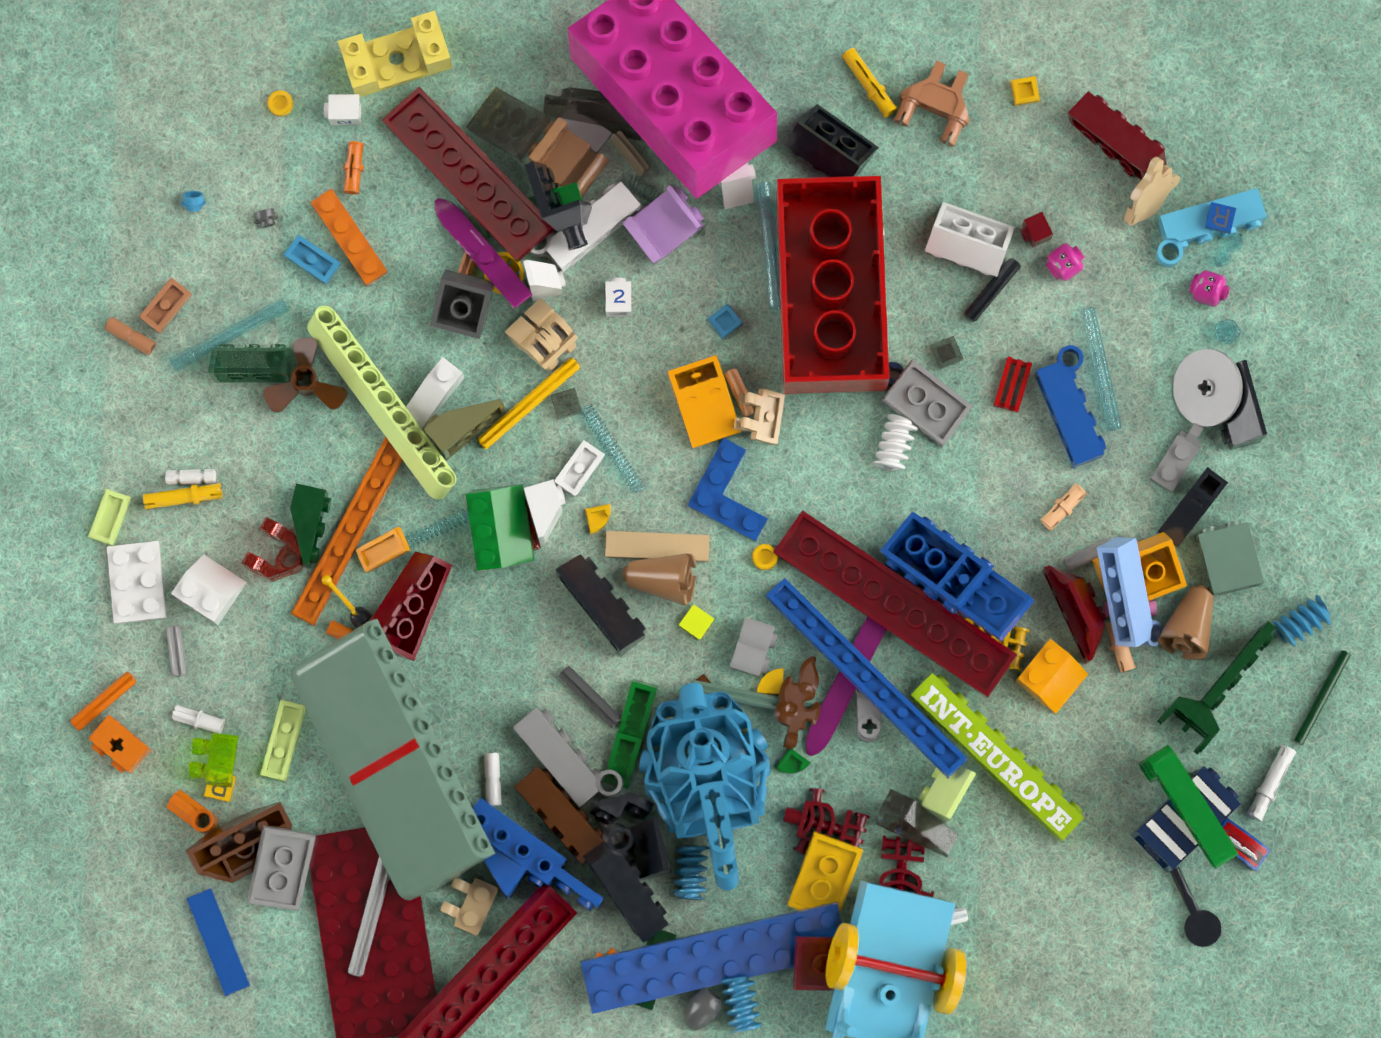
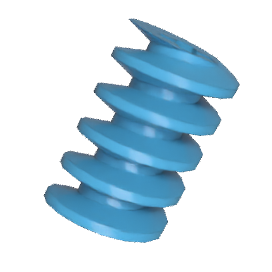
[1272,595,1331,647]
[673,845,709,900]
[721,976,762,1033]

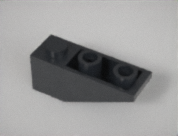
[1157,467,1228,548]

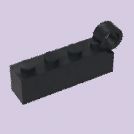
[583,823,669,943]

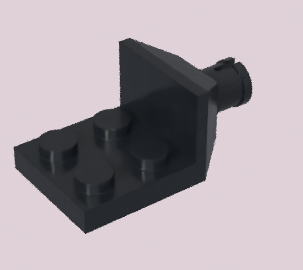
[525,161,592,251]

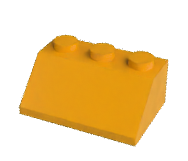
[1092,532,1187,601]

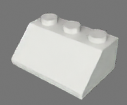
[925,202,1015,277]

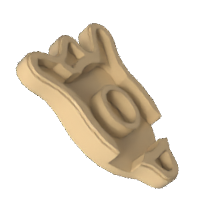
[1124,157,1180,226]

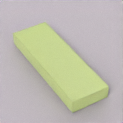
[260,699,306,782]

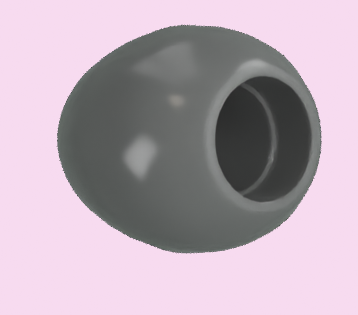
[685,989,722,1031]

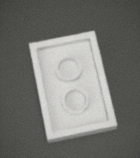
[107,541,167,624]

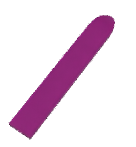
[435,198,533,309]
[806,617,886,756]

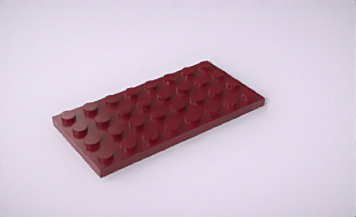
[309,827,437,1038]

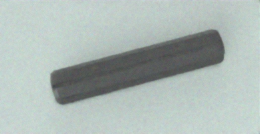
[559,666,621,728]

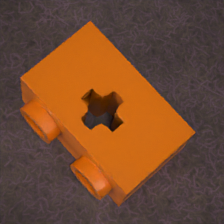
[88,715,152,774]

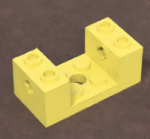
[338,11,453,97]

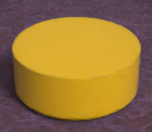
[267,90,293,117]
[752,544,778,570]

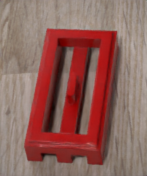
[993,356,1033,413]

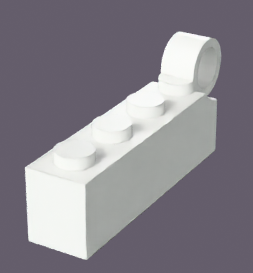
[529,182,641,273]

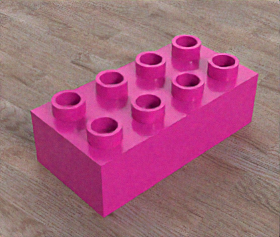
[568,0,777,199]

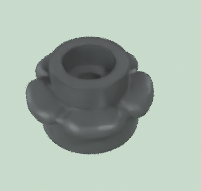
[254,208,278,228]

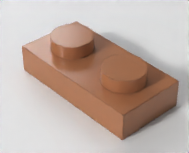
[139,277,192,334]

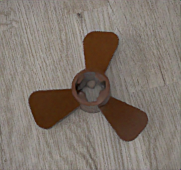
[263,337,347,413]

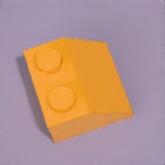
[1015,638,1088,714]

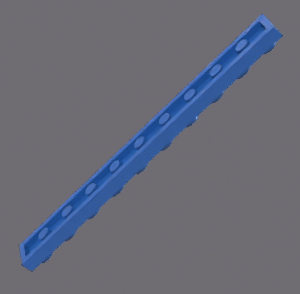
[766,578,968,778]

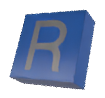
[1205,202,1236,234]

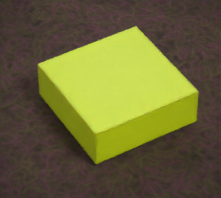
[679,604,715,641]

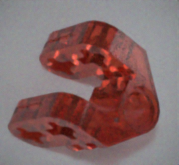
[241,517,304,582]

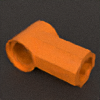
[166,789,218,834]

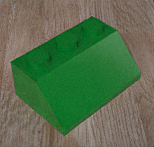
[465,484,534,571]

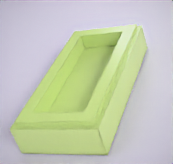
[88,489,131,546]

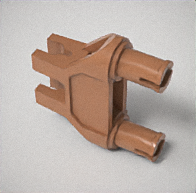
[893,60,969,147]

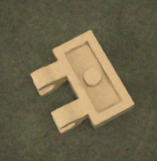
[734,389,785,445]
[440,877,499,936]

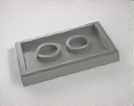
[881,359,973,447]
[247,825,316,911]

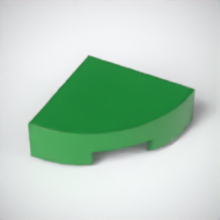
[775,749,811,774]

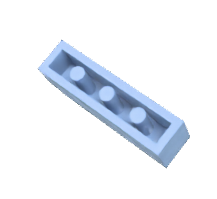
[1097,537,1162,647]

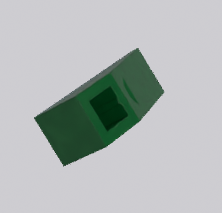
[290,483,332,568]

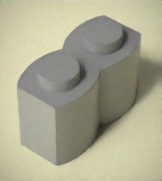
[730,617,778,678]

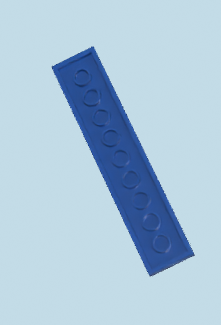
[580,902,842,1014]

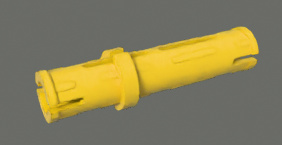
[841,47,897,118]
[143,482,223,510]

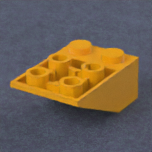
[667,355,741,449]

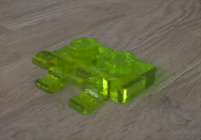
[188,733,239,787]

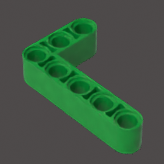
[1139,745,1238,869]

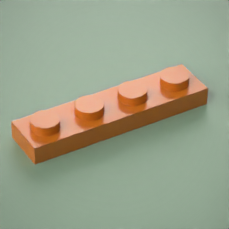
[311,188,388,286]

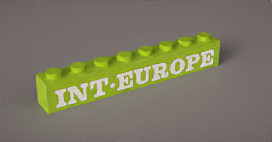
[909,673,1084,842]

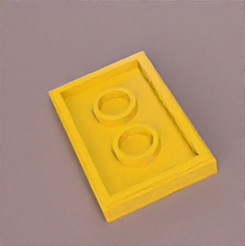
[787,831,863,912]

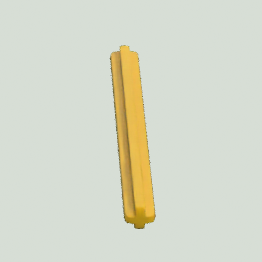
[477,357,580,449]

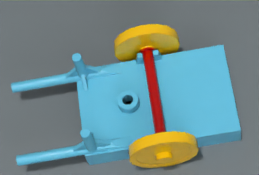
[825,881,967,1038]

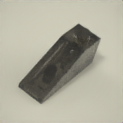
[876,789,958,857]

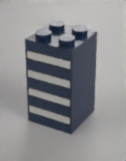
[1130,766,1241,872]

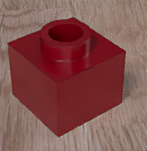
[1020,212,1053,248]

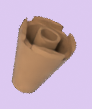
[623,553,696,605]
[1158,585,1214,660]

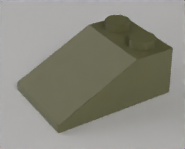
[424,399,506,461]

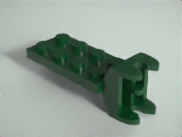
[1157,621,1276,755]

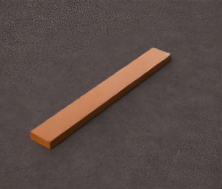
[291,437,403,626]

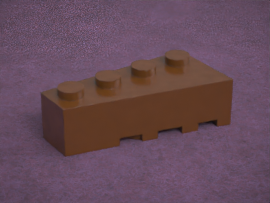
[514,766,604,867]

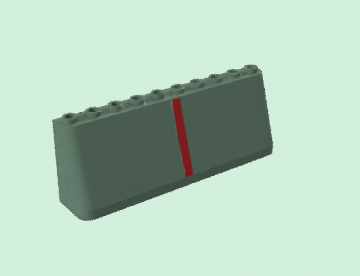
[290,619,495,900]

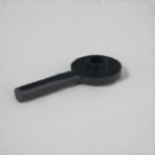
[1169,867,1221,947]

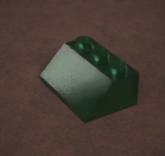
[208,344,292,383]

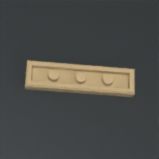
[605,531,710,562]

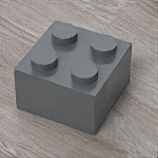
[430,269,494,339]

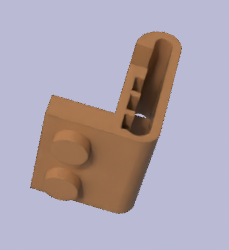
[528,117,609,197]

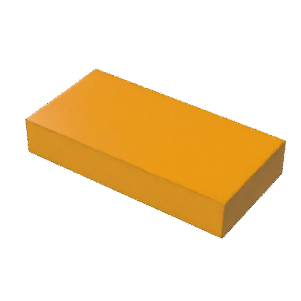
[355,527,411,573]

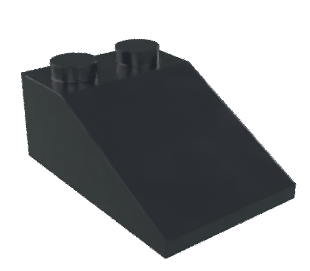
[627,817,670,881]

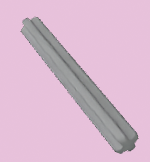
[348,856,390,977]

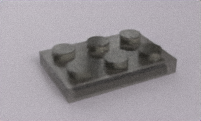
[466,87,551,160]

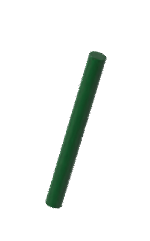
[1294,650,1351,745]

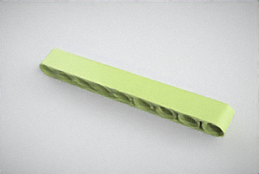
[307,305,456,500]

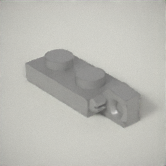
[1150,423,1203,493]

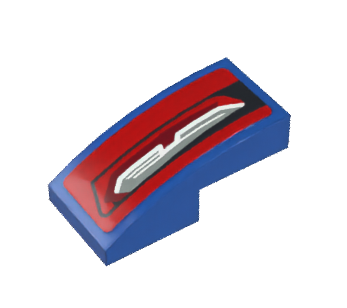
[1221,818,1271,871]

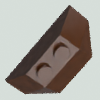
[186,802,293,883]

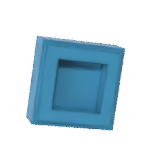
[708,304,743,340]

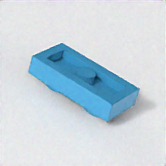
[284,234,341,285]

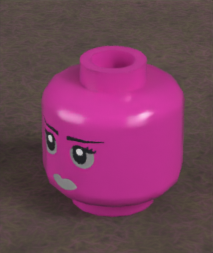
[1046,243,1085,281]
[1190,270,1230,307]

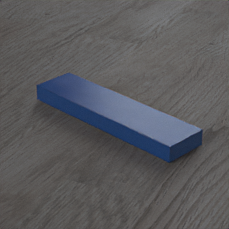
[186,888,251,996]

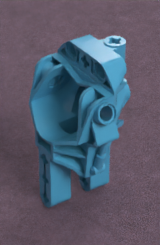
[640,683,770,890]

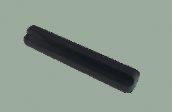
[964,258,1021,322]

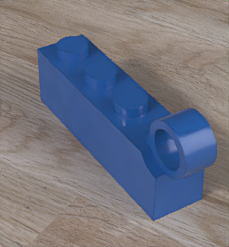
[1035,345,1106,469]

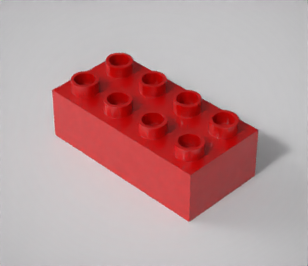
[776,176,889,394]

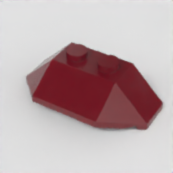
[1042,565,1107,664]

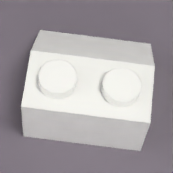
[524,479,566,545]
[171,554,247,625]

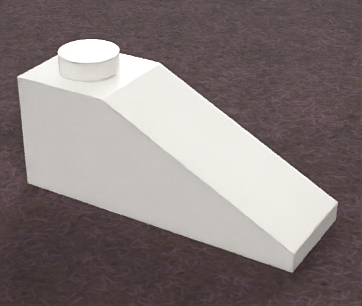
[523,260,566,302]
[406,357,464,430]

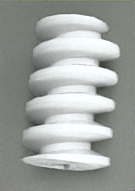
[873,414,917,471]

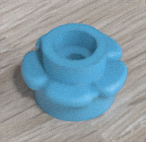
[181,190,206,212]

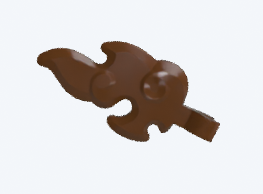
[775,656,820,750]

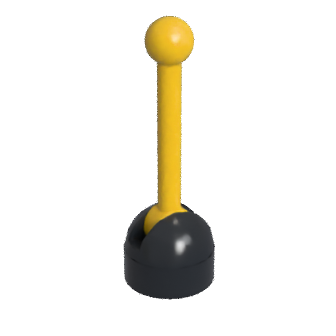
[322,575,373,629]

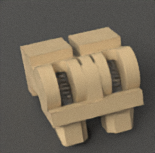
[505,298,578,371]

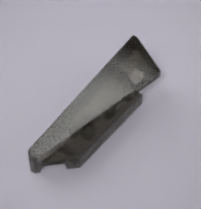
[544,87,646,143]

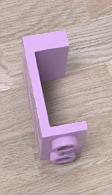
[623,185,705,263]

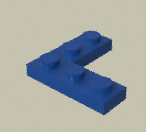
[687,438,768,542]

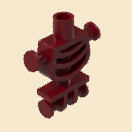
[783,788,870,855]
[879,835,934,897]

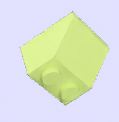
[919,766,976,823]

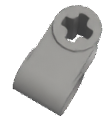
[856,691,882,742]

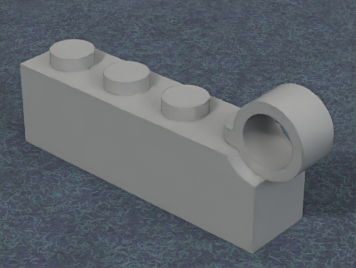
[513,707,624,808]

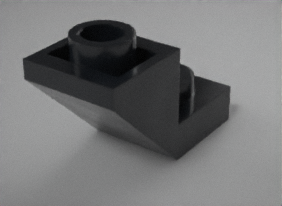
[589,792,654,824]

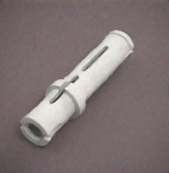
[1246,745,1297,822]

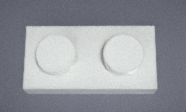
[554,440,605,497]

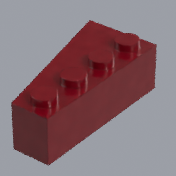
[1068,91,1167,180]
[370,551,452,661]

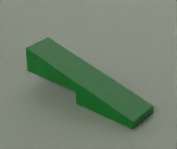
[603,679,658,789]

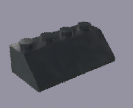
[555,554,646,657]

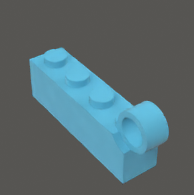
[1156,188,1267,268]

